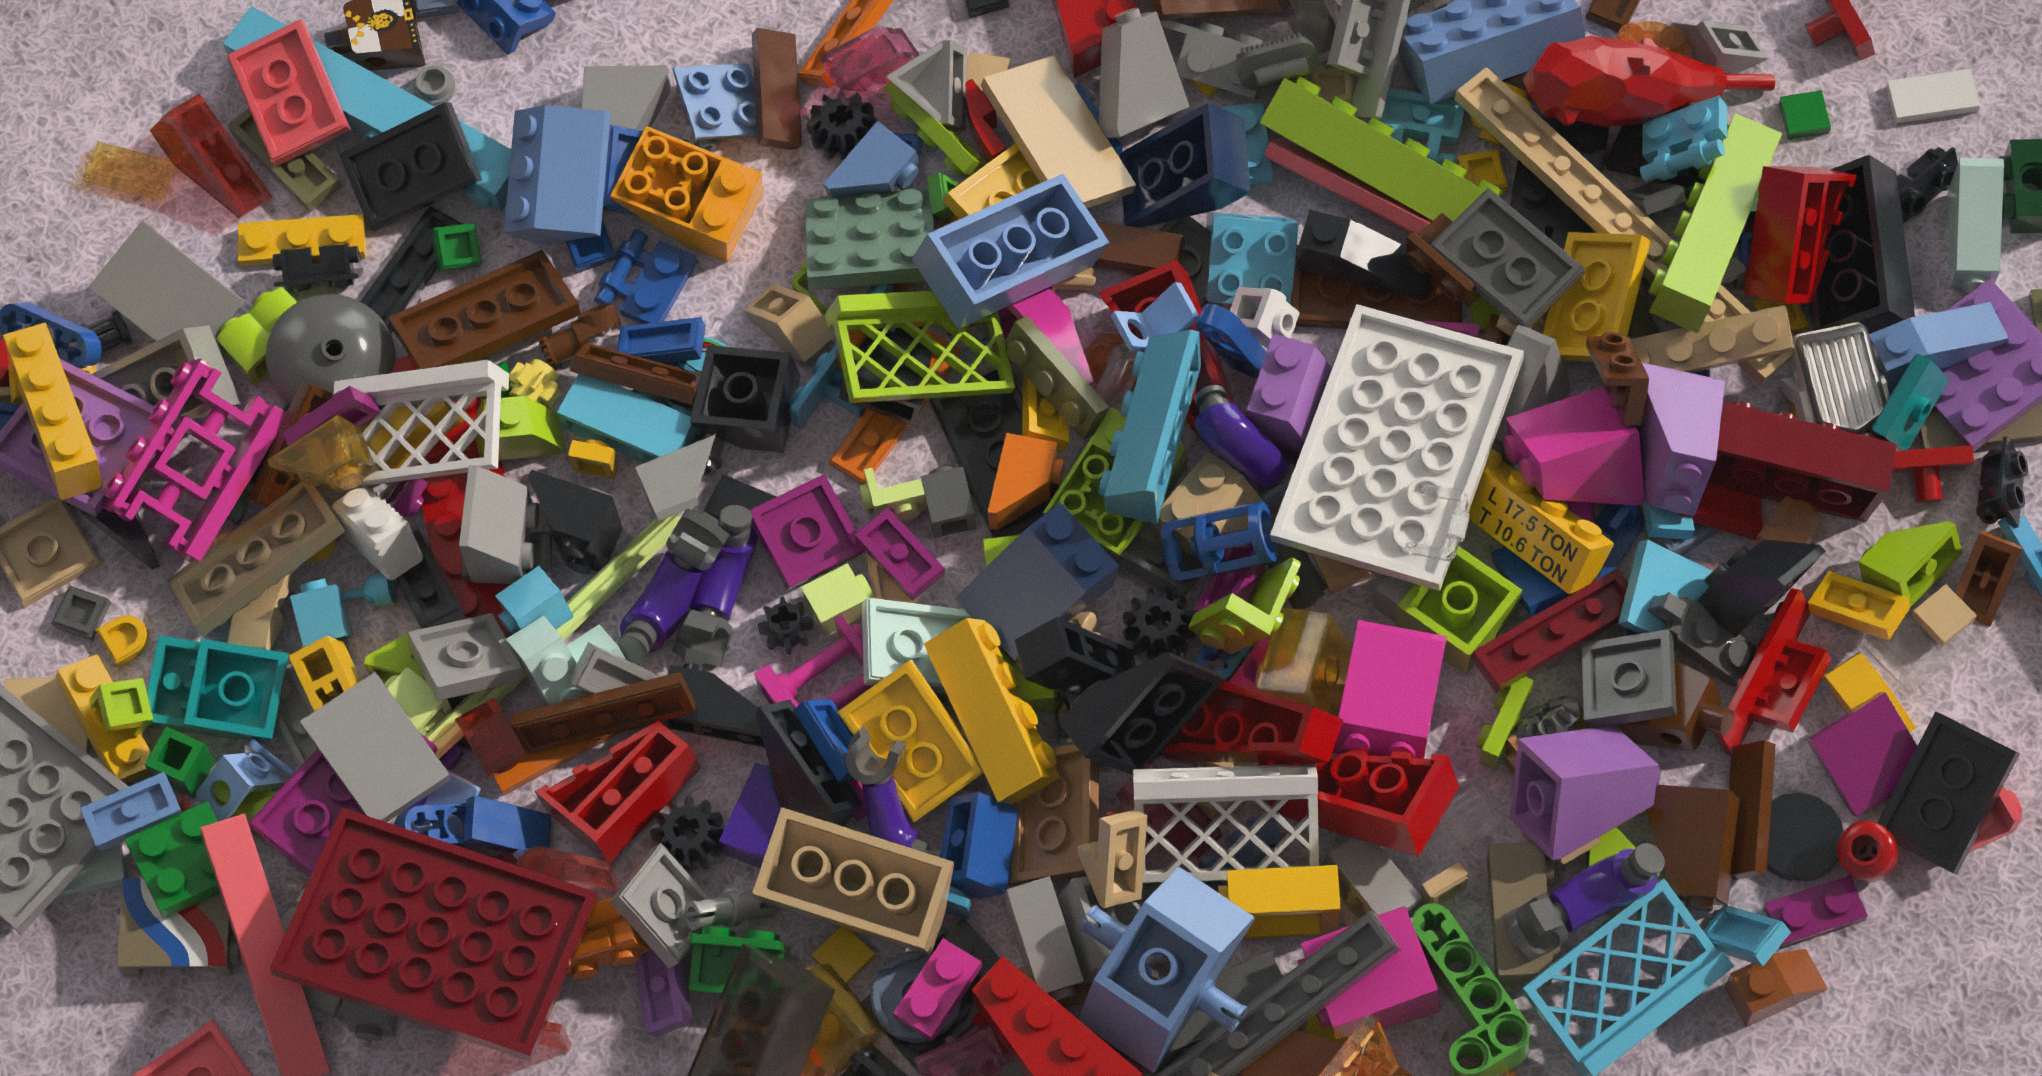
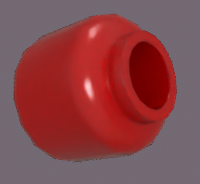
[1837,821,1898,883]

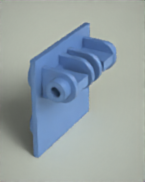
[672,63,757,151]

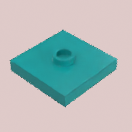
[1872,353,1950,451]

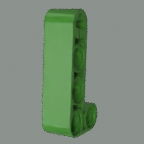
[1412,903,1530,1076]

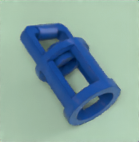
[1161,501,1278,581]

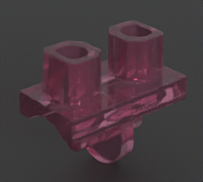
[914,1025,1007,1076]

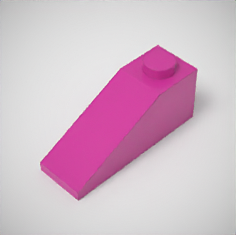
[998,287,1093,386]

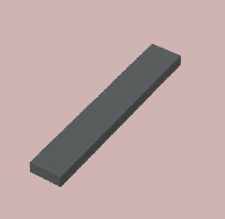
[1154,910,1401,1076]

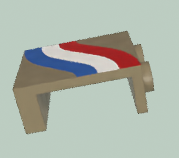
[117,878,241,977]

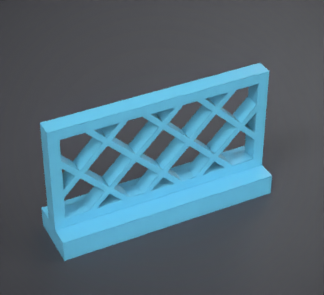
[1520,878,1735,1076]

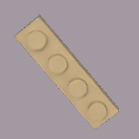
[1630,305,1795,373]

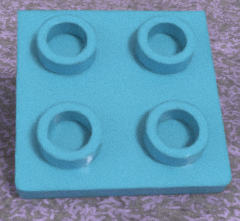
[1206,212,1299,304]

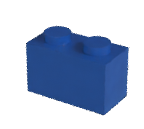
[940,792,1018,899]

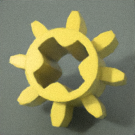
[509,359,562,409]

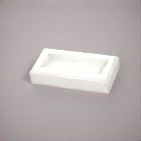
[1886,69,1980,124]

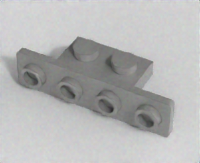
[1327,0,1410,120]
[1160,20,1264,99]

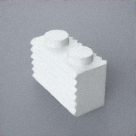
[331,485,423,580]

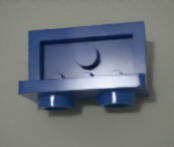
[457,0,556,54]

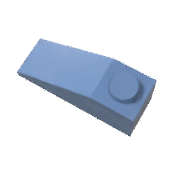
[1869,302,2009,391]

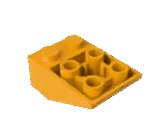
[610,126,763,263]

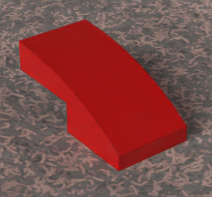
[965,79,1007,164]

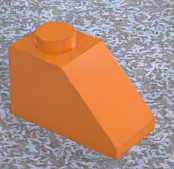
[988,433,1065,530]

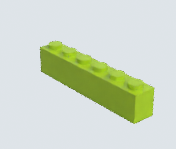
[1259,76,1510,222]
[1648,113,1782,333]

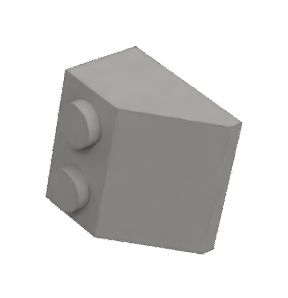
[459,465,539,584]

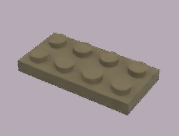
[167,477,345,637]

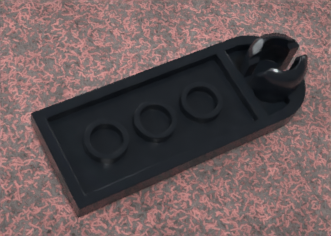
[1510,95,1610,250]

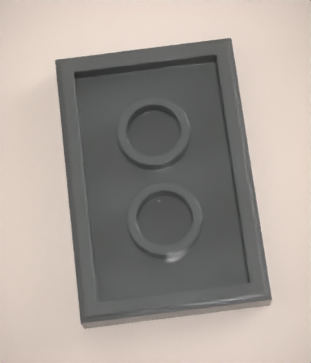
[1430,188,1585,328]

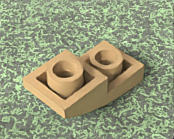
[227,573,296,650]

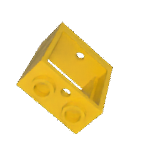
[1218,865,1340,939]

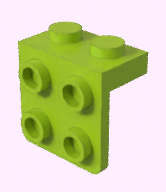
[1188,557,1301,655]

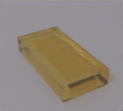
[82,142,177,202]

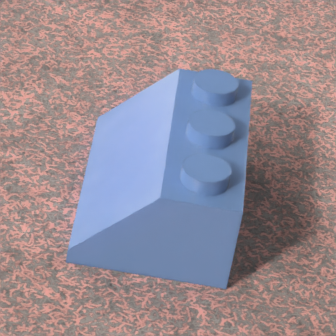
[504,105,611,244]

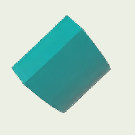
[147,635,289,740]

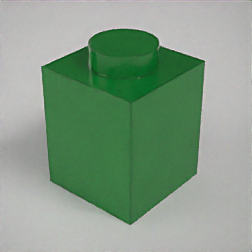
[144,726,216,799]

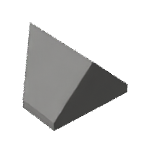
[1671,20,1768,74]
[886,40,967,131]
[635,434,716,521]

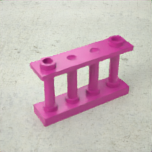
[754,615,873,822]

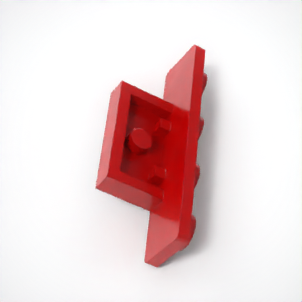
[1715,588,1832,756]

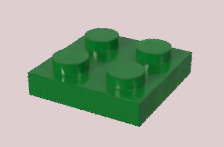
[124,801,220,919]

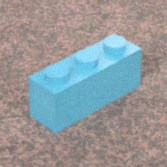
[557,374,699,463]

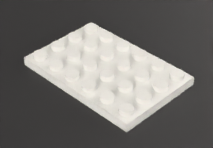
[1270,304,1524,591]

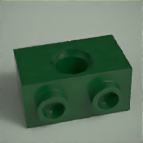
[1998,139,2042,234]

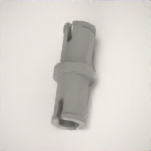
[685,891,777,930]

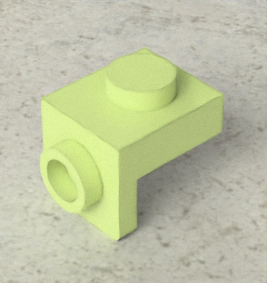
[859,467,927,522]

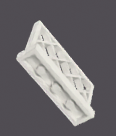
[333,360,509,488]
[1133,764,1319,883]

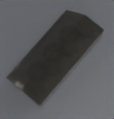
[687,944,835,1076]

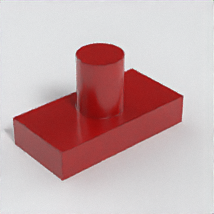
[1805,0,1875,60]
[1892,445,1974,503]

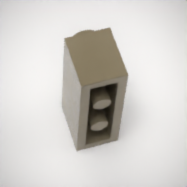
[1486,842,1561,987]

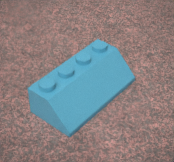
[1099,330,1201,524]

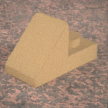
[1077,809,1147,908]

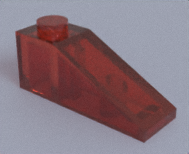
[149,93,272,218]

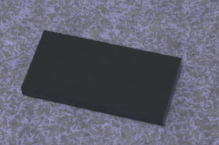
[929,370,1063,538]

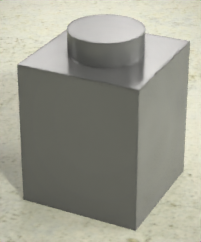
[921,466,976,538]

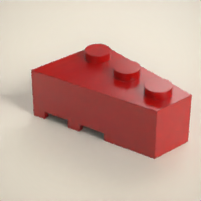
[1744,166,1857,304]
[534,721,701,864]

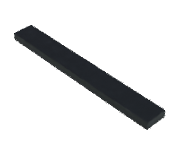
[249,206,463,485]

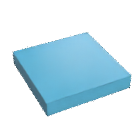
[1618,540,1713,657]

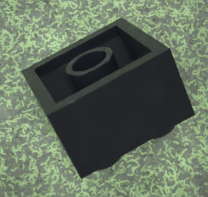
[690,345,801,453]
[528,470,623,575]
[1698,539,1826,638]

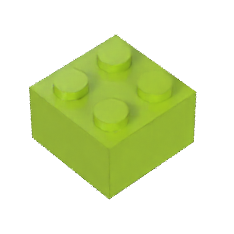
[1395,545,1522,675]

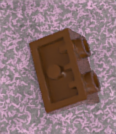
[1406,213,1481,308]
[1586,332,1649,426]

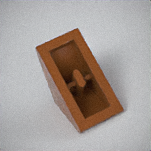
[1955,530,2023,626]

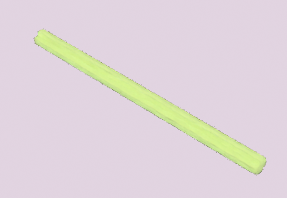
[425,514,680,759]

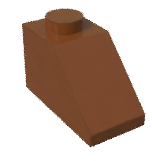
[1724,949,1828,1028]

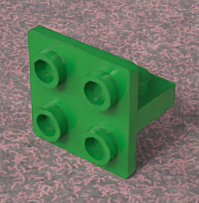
[689,926,791,999]

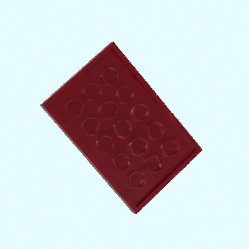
[270,807,598,1062]

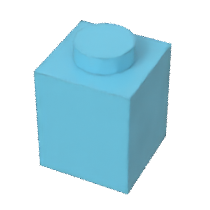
[495,566,574,635]
[290,578,353,647]

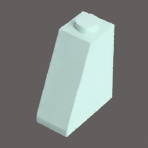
[1947,158,2004,293]

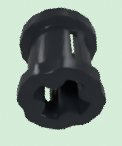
[80,309,133,352]

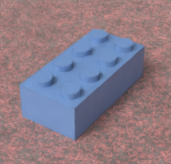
[1399,0,1585,104]
[912,173,1110,329]

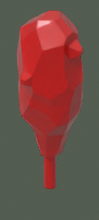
[1523,36,1776,127]

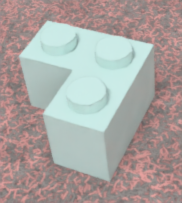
[506,615,625,706]

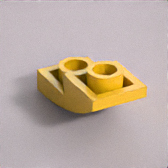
[1823,652,1916,732]

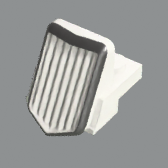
[1781,323,1890,434]

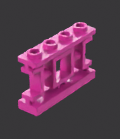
[102,358,287,562]

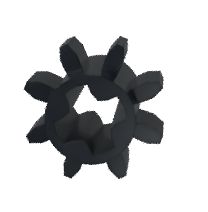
[758,597,814,655]

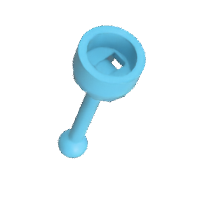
[291,572,397,608]

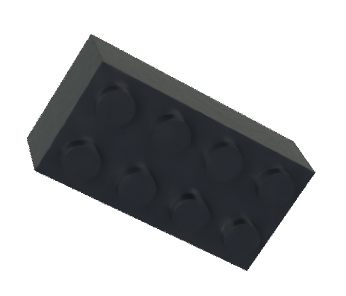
[1809,155,1915,334]

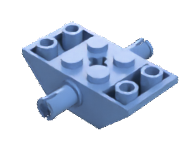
[1078,867,1255,1073]

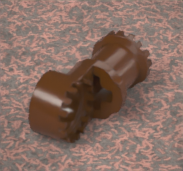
[536,302,621,370]

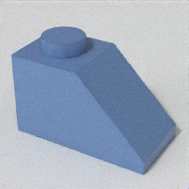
[823,121,921,197]

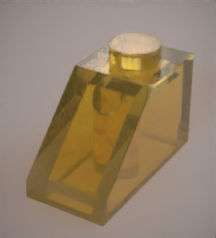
[267,415,377,492]

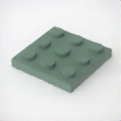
[805,189,934,291]

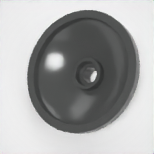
[266,294,396,406]

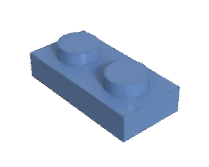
[80,772,182,852]

